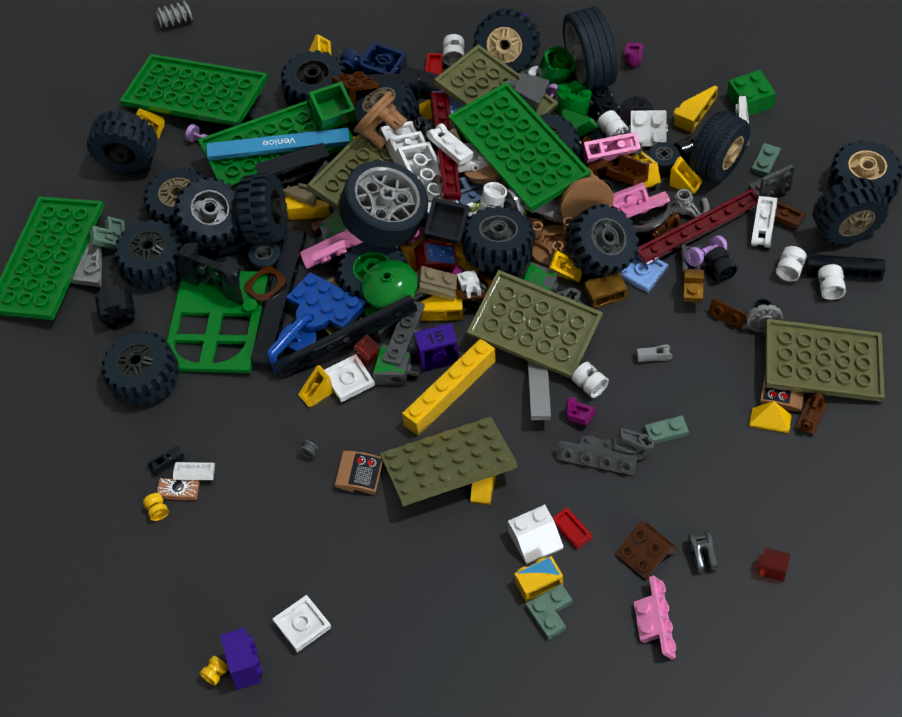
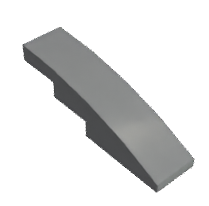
[528,361,551,421]

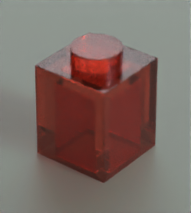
[757,548,790,581]

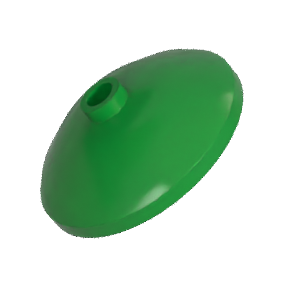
[361,260,418,309]

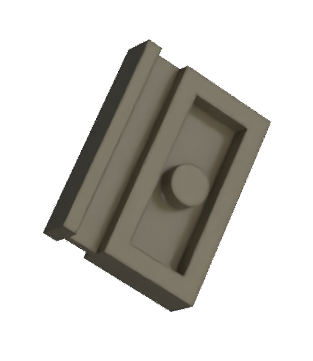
[418,266,457,300]

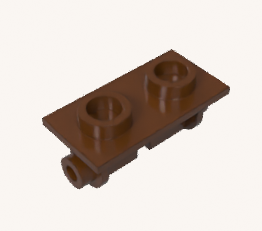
[645,213,682,241]
[707,298,747,330]
[795,393,828,435]

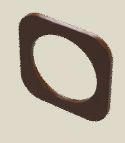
[244,266,286,302]
[456,274,493,300]

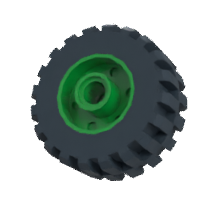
[337,242,407,305]

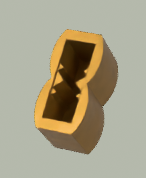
[584,273,628,308]

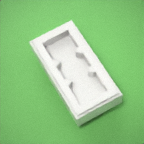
[173,462,215,480]

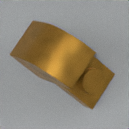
[683,269,704,303]

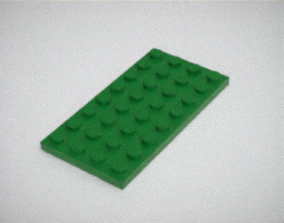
[119,54,269,126]
[448,82,591,212]
[198,101,354,189]
[0,196,105,320]

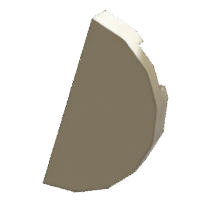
[283,183,316,207]

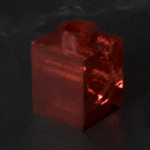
[353,334,380,364]

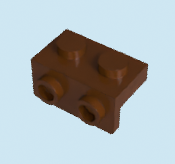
[606,155,649,186]

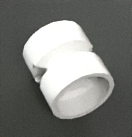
[443,34,465,66]
[597,110,629,138]
[479,182,507,210]
[776,246,807,282]
[818,264,846,300]
[572,362,609,398]

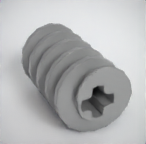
[157,1,193,29]

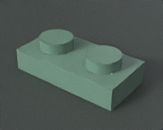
[751,143,781,177]
[644,415,689,444]

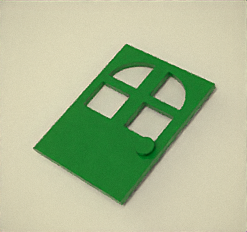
[166,271,270,373]

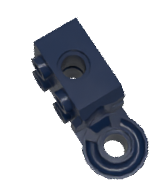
[339,42,407,75]

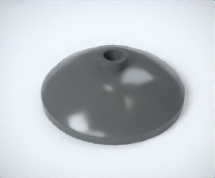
[630,202,672,233]

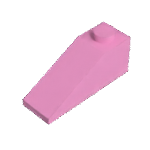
[581,132,641,166]

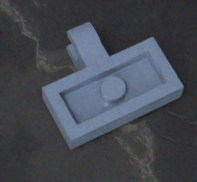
[458,176,485,205]

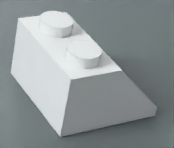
[508,505,563,565]

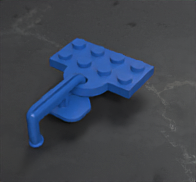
[267,273,368,373]

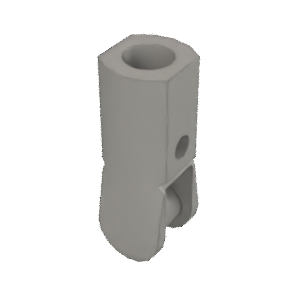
[636,344,672,362]

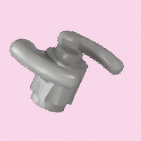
[667,189,710,218]

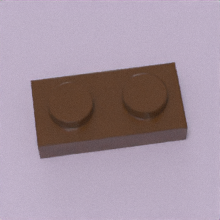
[775,201,806,230]

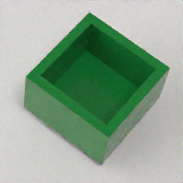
[727,70,776,116]
[309,81,355,130]

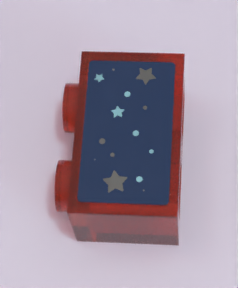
[414,240,458,272]

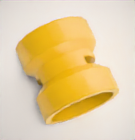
[143,493,169,521]
[199,656,229,686]

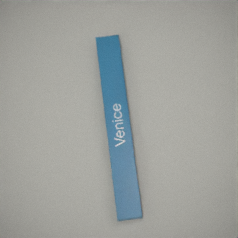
[207,128,350,161]

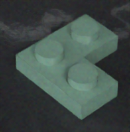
[90,216,125,249]
[526,584,573,640]

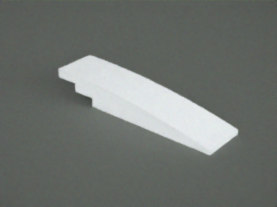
[379,121,459,221]

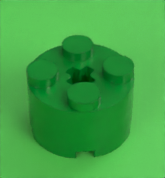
[538,46,577,85]
[554,80,592,117]

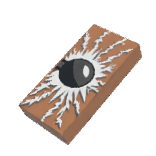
[157,478,200,500]

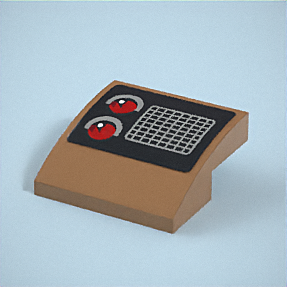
[761,377,805,412]
[334,451,383,495]

